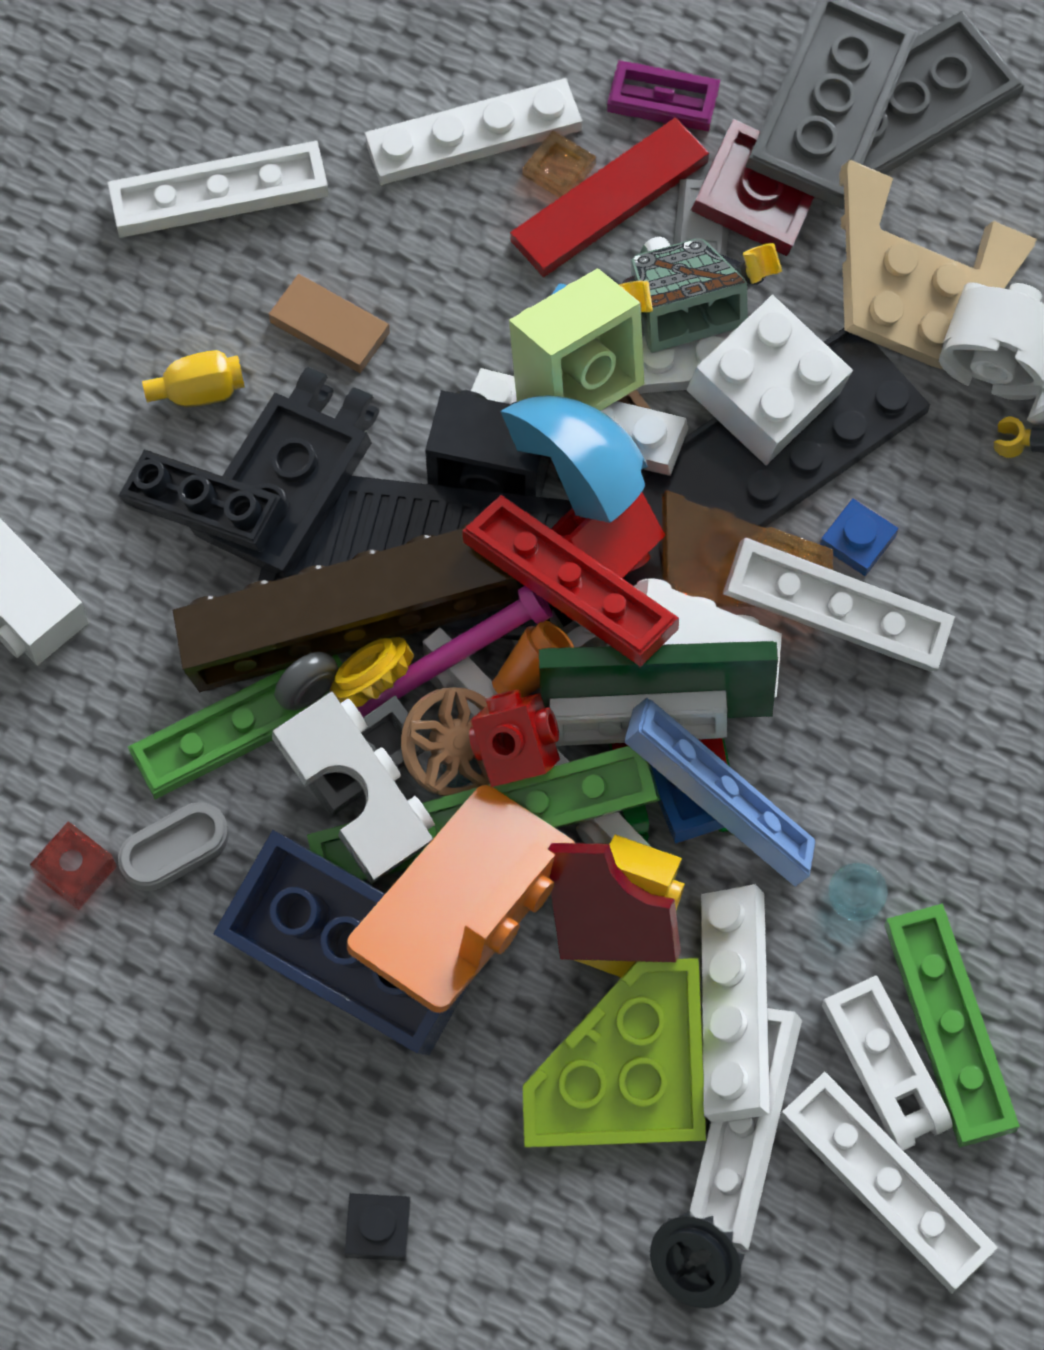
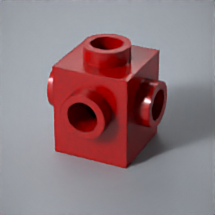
[469,689,560,787]

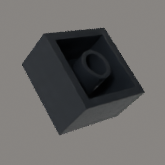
[425,390,551,497]

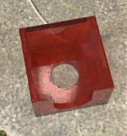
[29,821,117,910]

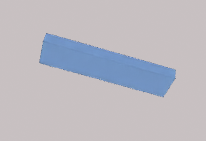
[624,697,815,887]

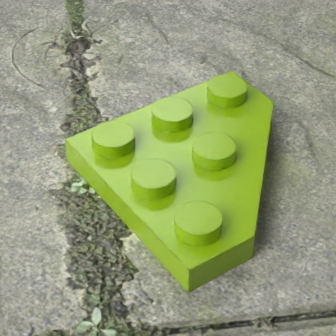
[522,958,706,1147]

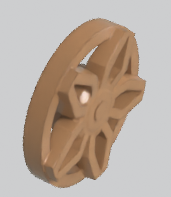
[401,687,490,796]

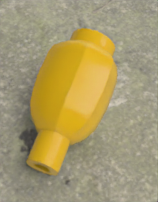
[142,350,245,407]

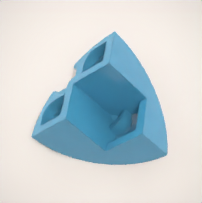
[500,395,648,523]

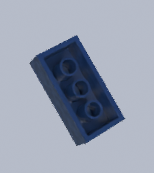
[213,830,471,1055]

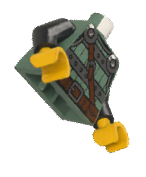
[619,237,782,353]

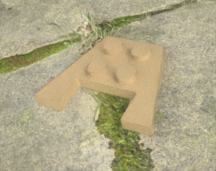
[839,160,1036,369]

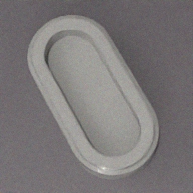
[118,802,229,891]

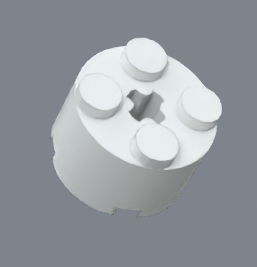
[939,283,1044,400]

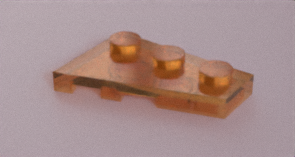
[662,490,833,607]

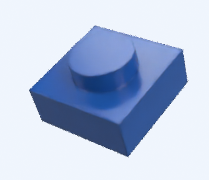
[819,498,899,576]

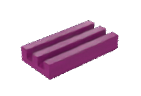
[607,60,721,132]

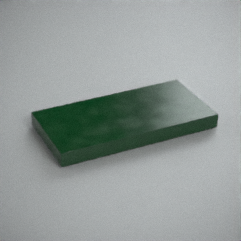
[539,641,778,718]

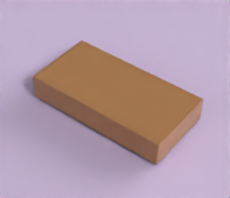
[269,273,390,373]

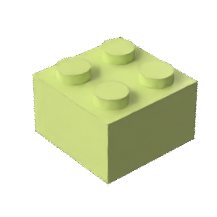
[509,268,645,411]

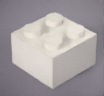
[687,294,853,465]

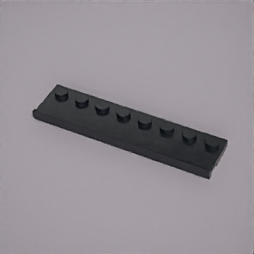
[553,327,930,627]

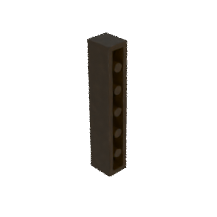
[172,521,523,693]

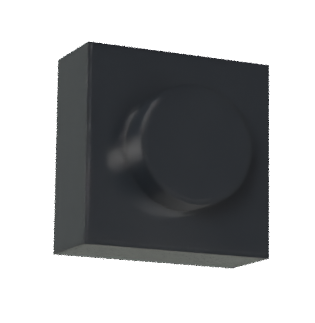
[345,1193,411,1261]

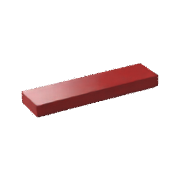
[510,117,709,278]
[462,495,679,667]

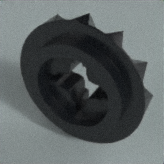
[650,1211,745,1308]

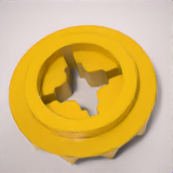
[330,637,414,707]

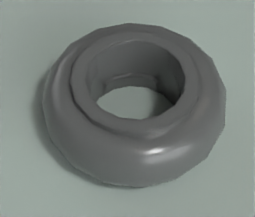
[274,651,338,711]

